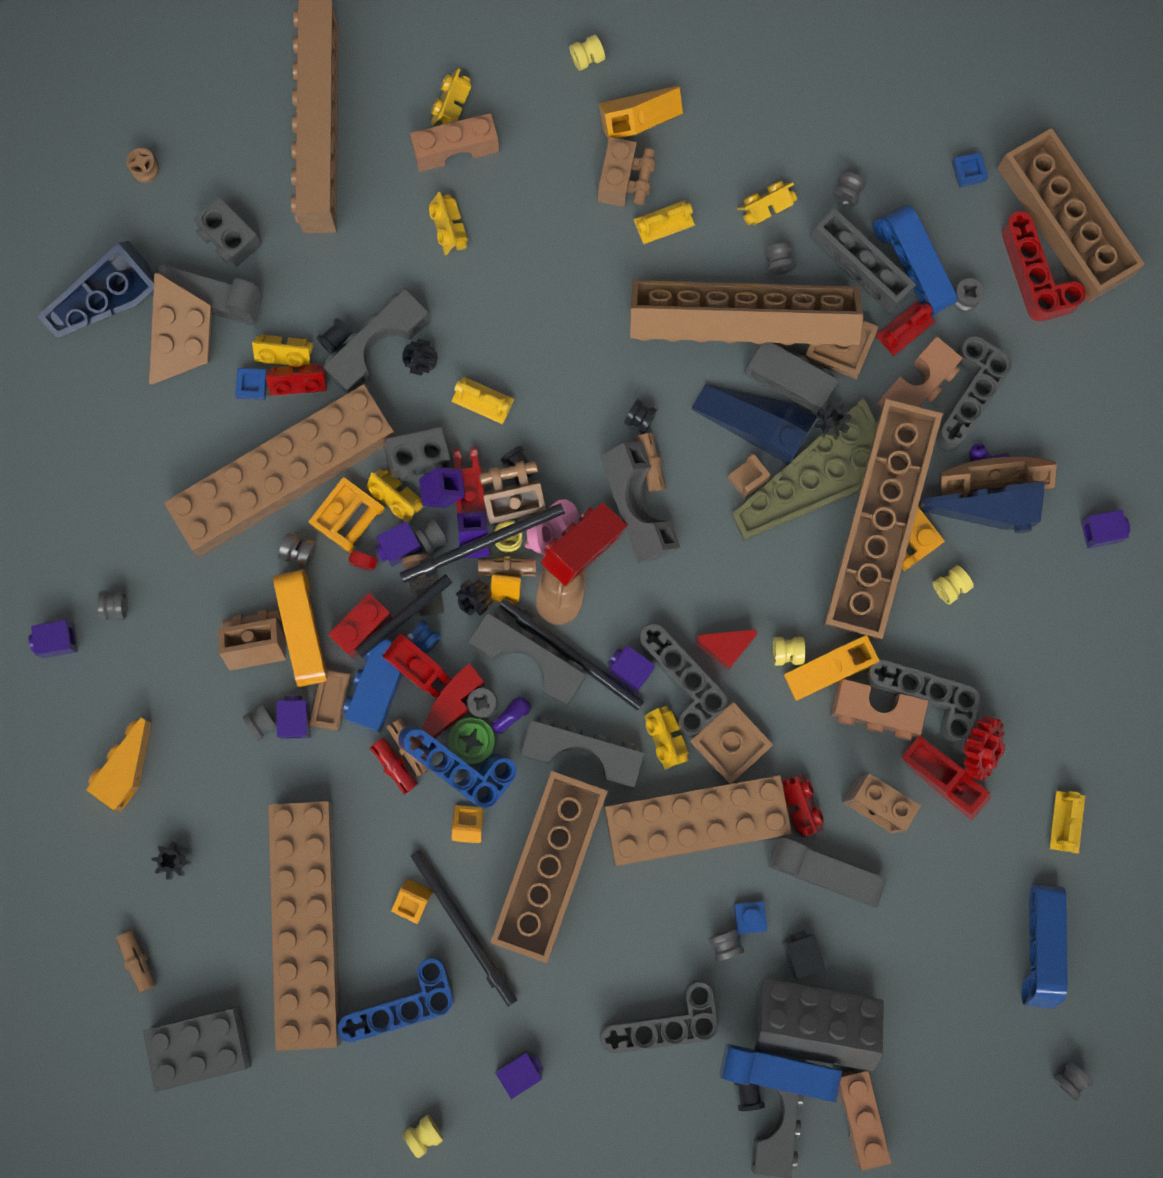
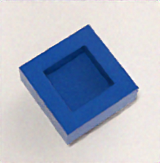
[952,152,988,188]
[235,368,267,400]
[734,901,767,934]

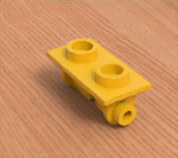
[430,68,472,125]
[737,180,797,225]
[429,192,468,255]
[633,200,695,245]
[252,334,313,367]
[451,376,515,425]
[366,468,424,524]
[644,706,689,770]
[1049,791,1086,854]

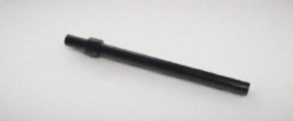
[400,503,565,583]
[499,598,644,711]
[410,850,517,1007]

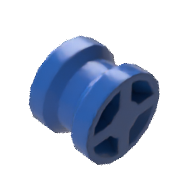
[407,620,442,655]

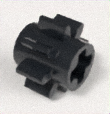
[402,339,438,376]
[815,402,852,440]
[456,579,493,616]
[151,842,191,880]

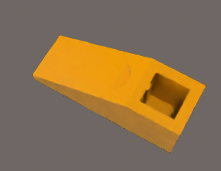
[598,85,683,140]
[783,635,880,701]
[86,717,152,812]

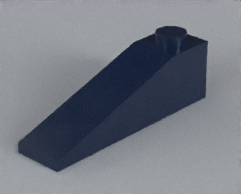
[37,241,154,338]
[691,385,817,465]
[918,482,1045,533]

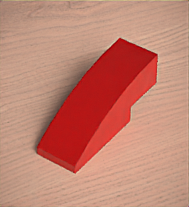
[418,663,485,748]
[901,736,991,821]

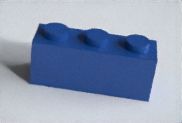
[343,640,403,733]

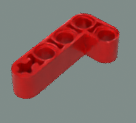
[1002,211,1086,322]

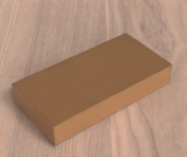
[309,669,351,732]

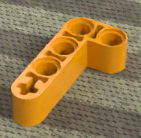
[273,569,328,687]

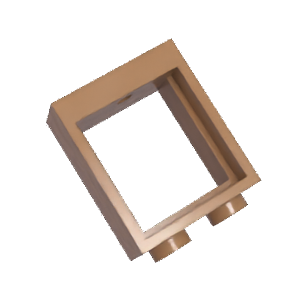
[842,773,921,834]

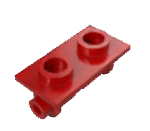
[875,302,935,357]
[266,363,327,396]
[782,774,824,838]

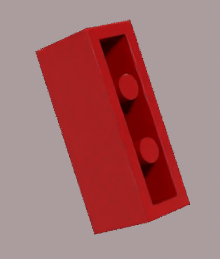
[541,502,628,587]

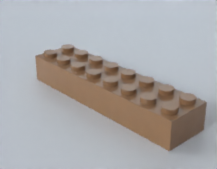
[291,0,338,233]
[630,280,863,347]
[164,384,395,558]
[823,399,943,640]
[268,801,341,1051]

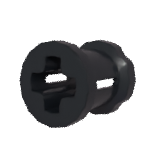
[316,318,353,354]
[501,446,534,484]
[734,1082,765,1112]

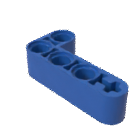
[873,205,957,316]
[398,725,517,808]
[1021,883,1068,1009]
[337,957,454,1042]
[719,1044,842,1102]

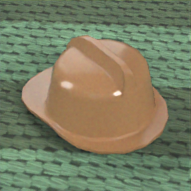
[536,567,586,625]

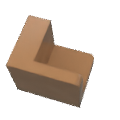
[727,454,771,500]

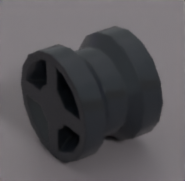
[624,399,658,434]

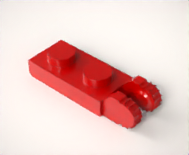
[453,447,487,519]
[382,633,452,700]

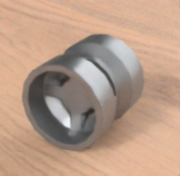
[278,532,317,569]

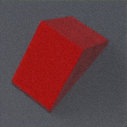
[696,629,757,670]

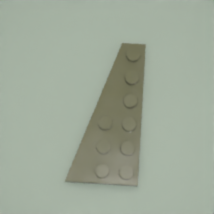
[732,397,877,541]

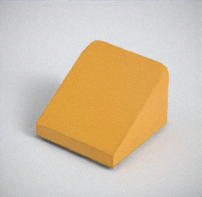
[491,574,521,603]
[452,805,484,843]
[391,879,433,924]

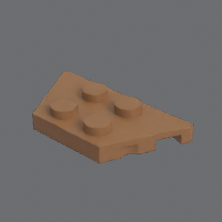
[149,273,213,384]

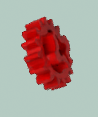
[963,716,1006,780]

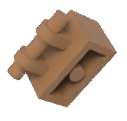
[597,137,656,207]
[479,461,547,524]
[218,609,286,671]

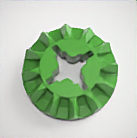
[448,717,495,764]

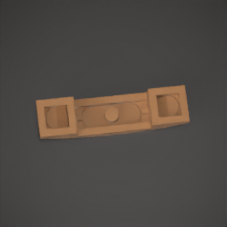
[940,457,1057,498]

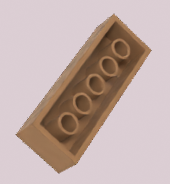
[997,128,1145,304]
[490,771,607,963]
[604,775,792,866]

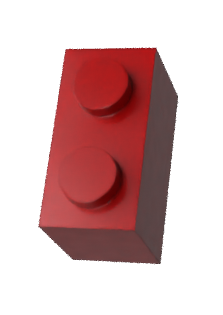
[328,593,393,659]

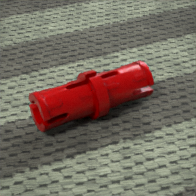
[369,737,419,795]

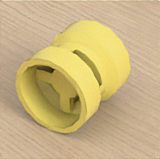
[569,34,605,71]
[494,520,522,553]
[933,565,974,605]
[772,636,805,666]
[402,1115,444,1159]

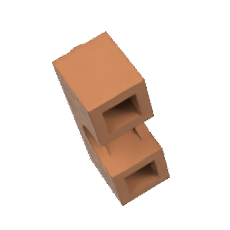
[410,113,499,172]
[877,336,963,408]
[831,679,928,740]
[838,1068,891,1171]

